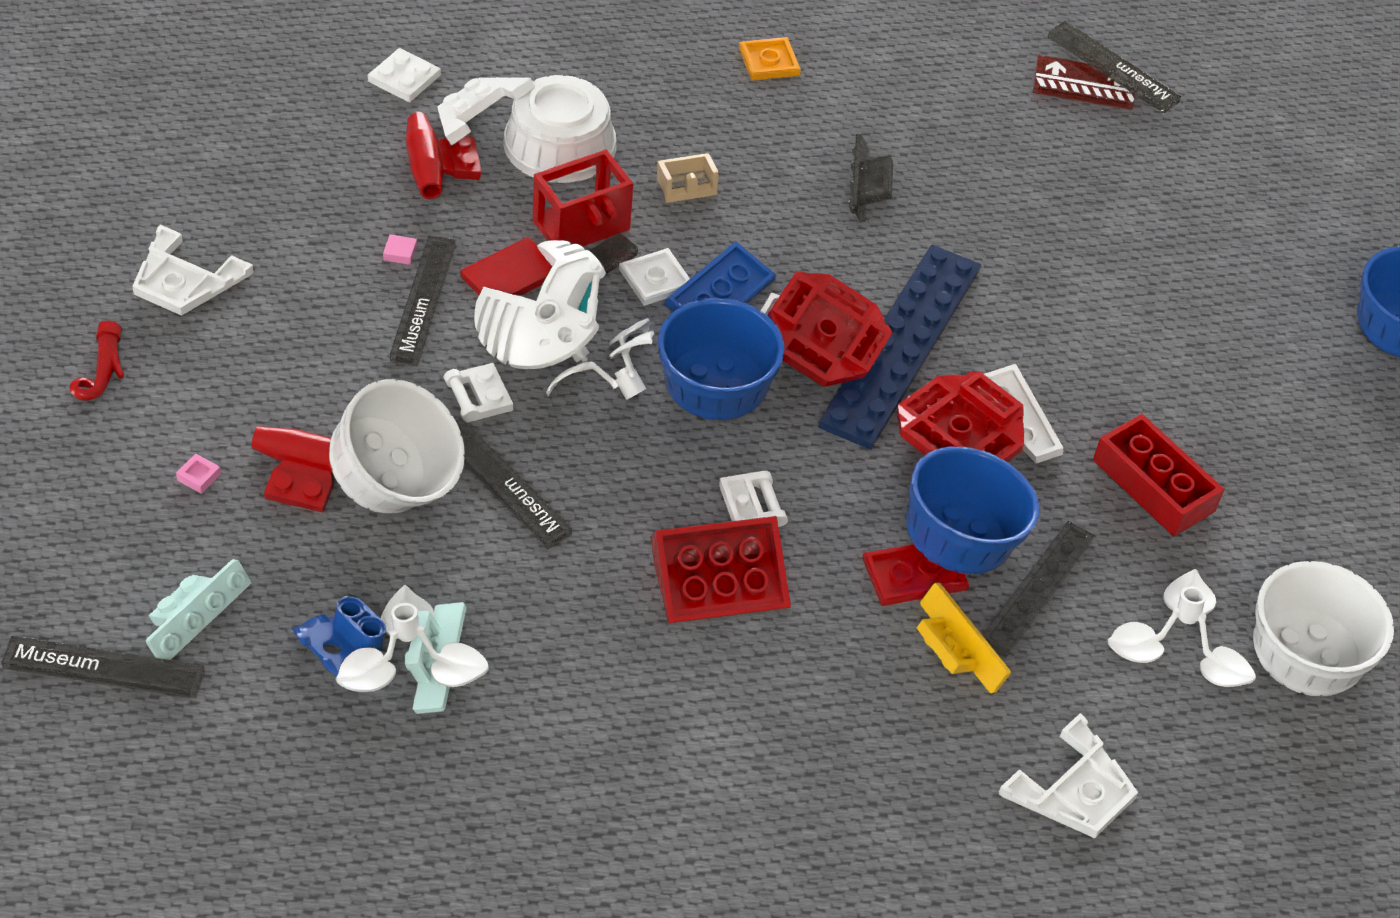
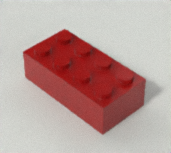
[1093,414,1225,537]

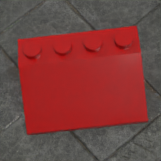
[650,516,791,624]

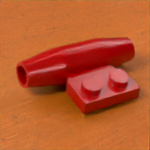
[406,112,482,199]
[251,426,334,513]

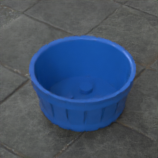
[1357,246,1400,358]
[658,298,784,420]
[906,446,1040,574]

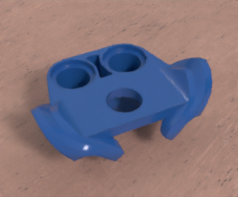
[292,596,386,676]

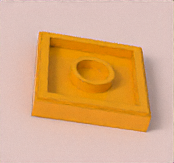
[739,37,801,81]

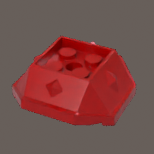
[767,271,892,387]
[897,371,1024,462]

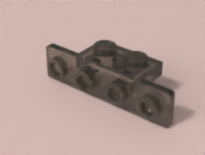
[849,133,893,223]

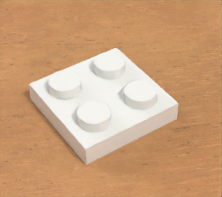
[368,48,441,102]

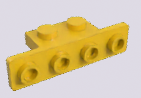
[916,583,1011,693]

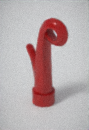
[69,321,124,401]

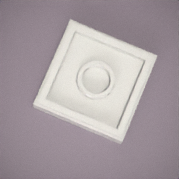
[619,248,690,306]

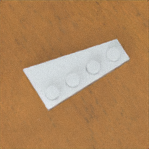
[984,364,1063,463]

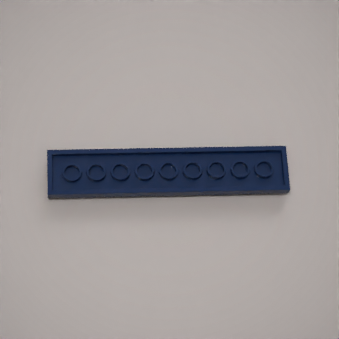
[818,244,981,450]

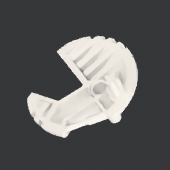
[474,240,606,369]

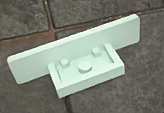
[146,559,251,665]
[405,602,466,714]

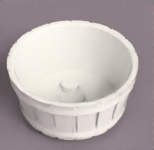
[503,75,616,183]
[329,379,465,513]
[1253,561,1394,696]

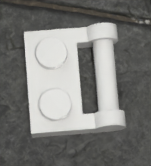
[444,363,513,423]
[719,471,788,527]

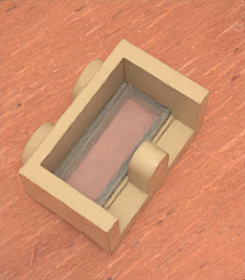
[657,153,719,203]

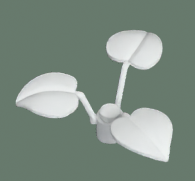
[546,318,655,400]
[1107,569,1256,687]
[336,585,489,692]

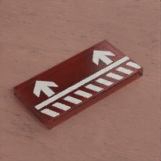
[1033,55,1136,110]

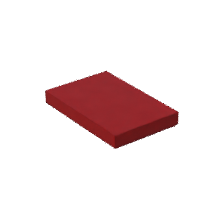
[460,237,552,296]
[862,544,969,606]

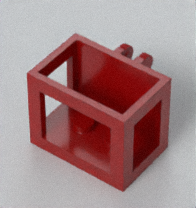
[532,149,634,247]

